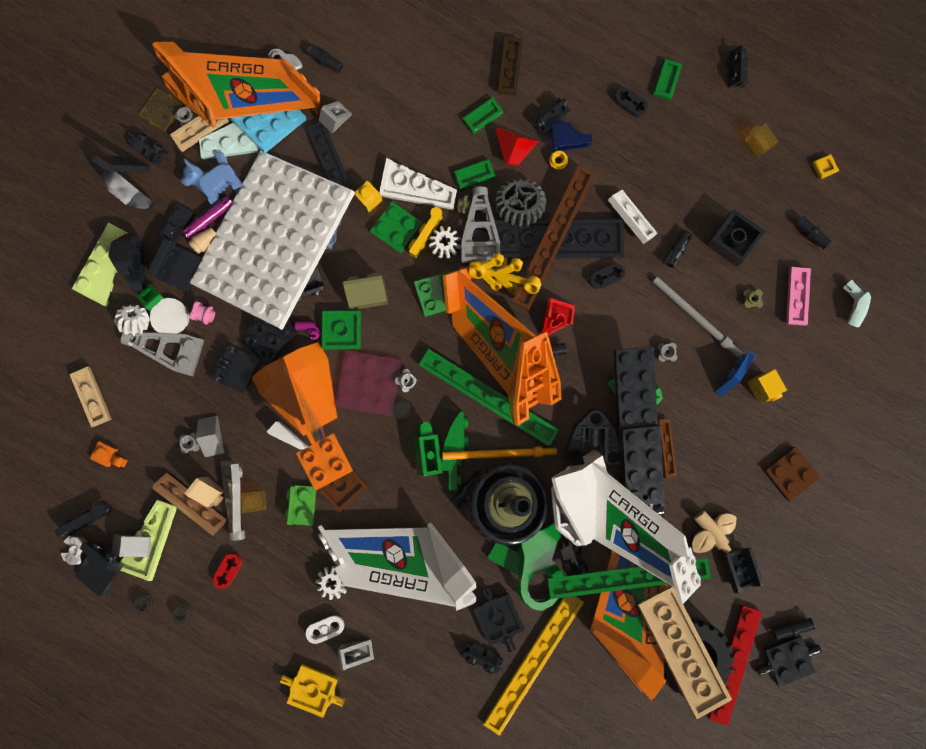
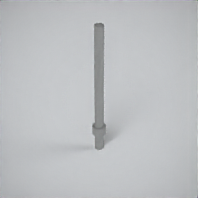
[653,276,743,358]

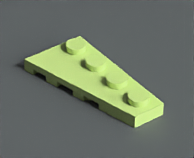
[72,223,127,307]
[120,500,177,581]

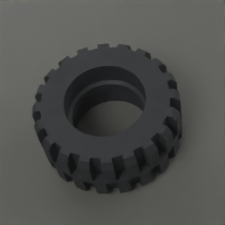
[664,617,734,696]

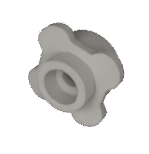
[175,106,197,127]
[658,343,677,362]
[395,369,417,392]
[179,433,200,453]

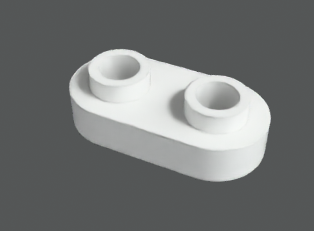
[306,615,345,644]

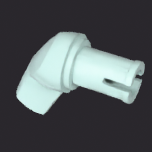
[843,280,871,327]

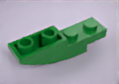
[441,412,468,490]

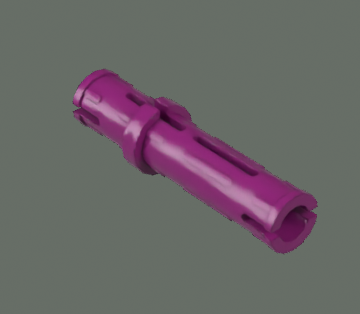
[182,195,233,240]

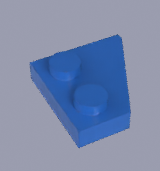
[715,351,756,396]

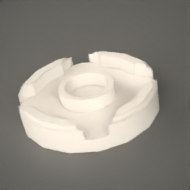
[150,298,190,334]

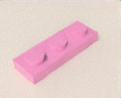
[786,267,811,326]

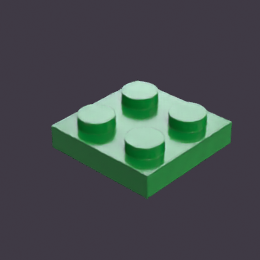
[370,201,423,254]
[322,311,361,350]

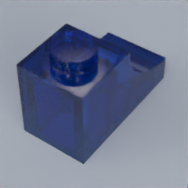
[550,121,593,152]

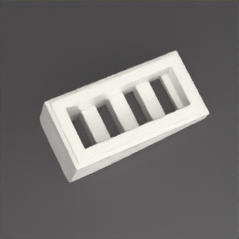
[267,421,308,450]

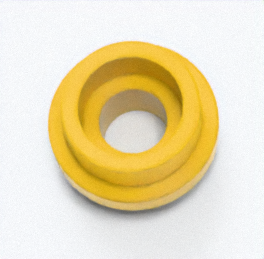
[549,151,568,170]

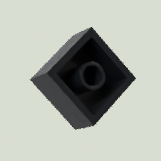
[706,209,766,266]

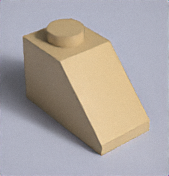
[184,477,224,507]

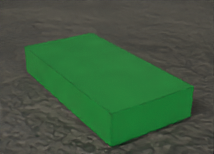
[653,59,683,101]
[462,97,504,135]
[454,159,495,190]
[487,543,523,575]

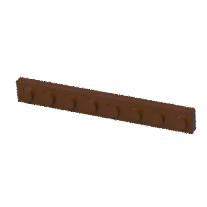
[512,165,596,311]

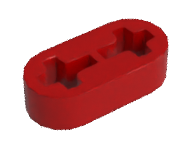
[213,553,242,589]

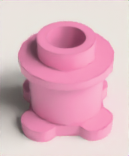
[189,301,215,325]

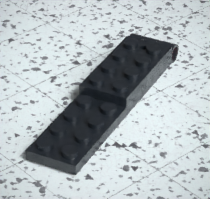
[613,346,665,518]

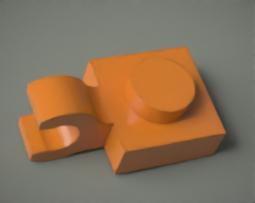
[90,441,128,467]

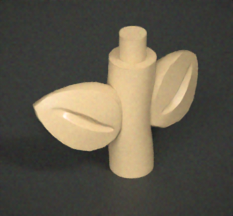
[692,511,737,554]

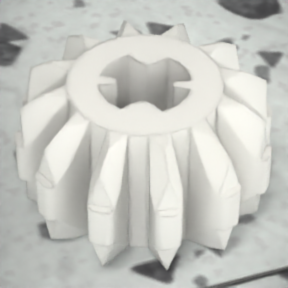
[429,226,461,259]
[115,304,149,336]
[315,565,347,600]

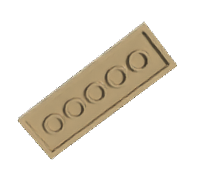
[637,586,732,719]

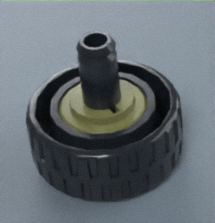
[465,463,549,545]

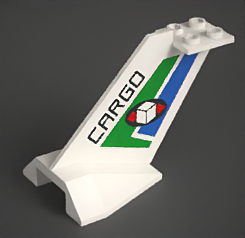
[551,450,701,604]
[318,523,476,611]

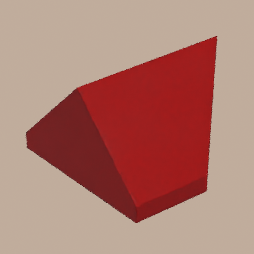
[496,127,539,166]
[542,298,575,335]

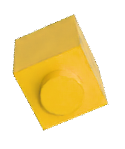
[354,180,382,212]

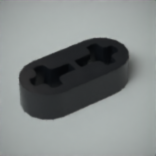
[614,87,648,118]
[590,264,625,290]

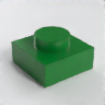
[137,284,163,311]

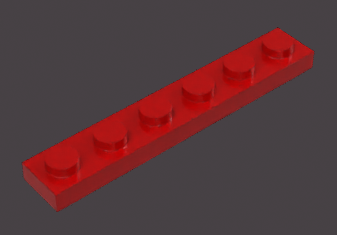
[707,604,762,726]

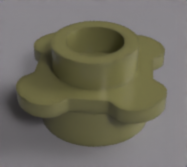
[458,195,472,217]
[743,289,763,308]

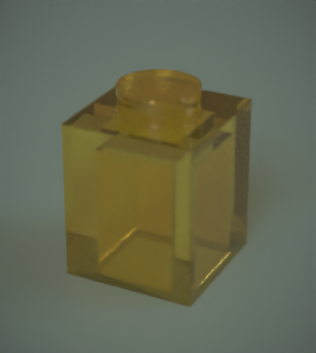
[745,123,778,157]
[240,490,267,513]

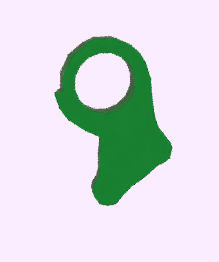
[516,523,564,611]

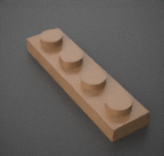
[153,473,227,536]

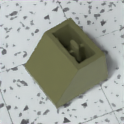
[343,273,389,310]

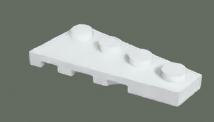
[379,158,457,210]

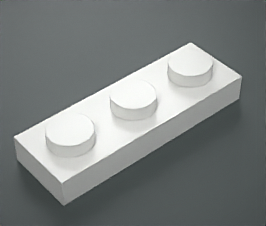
[608,190,658,244]

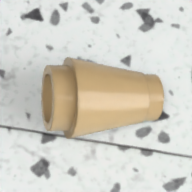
[188,227,217,254]

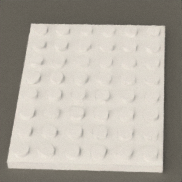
[190,151,355,329]

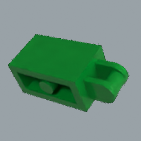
[413,422,442,476]

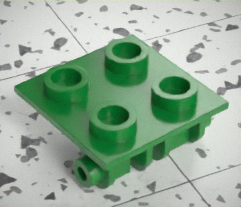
[414,270,451,317]

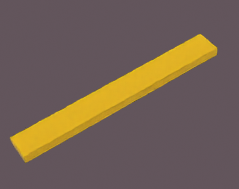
[483,596,584,736]

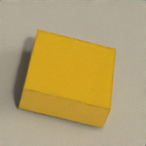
[812,154,839,180]

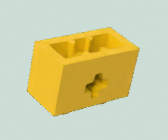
[747,369,787,402]

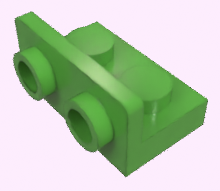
[285,485,317,526]

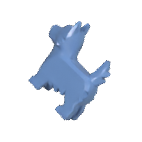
[180,151,243,206]

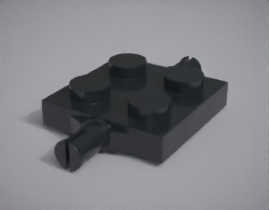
[473,587,525,652]
[756,634,822,687]

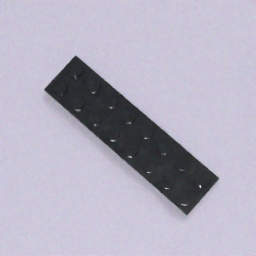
[472,219,624,259]

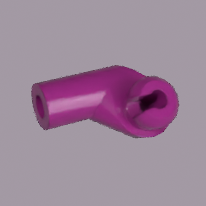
[295,321,321,340]

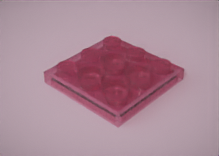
[335,351,402,417]

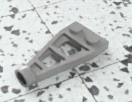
[462,187,500,263]
[121,332,204,376]
[221,460,245,541]

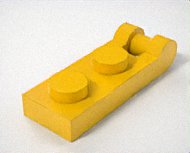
[408,207,442,259]

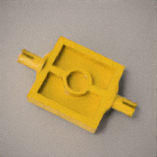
[280,664,345,717]

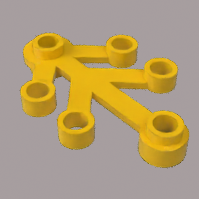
[469,253,541,296]

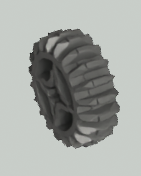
[495,177,546,227]

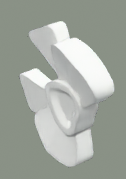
[61,536,85,565]

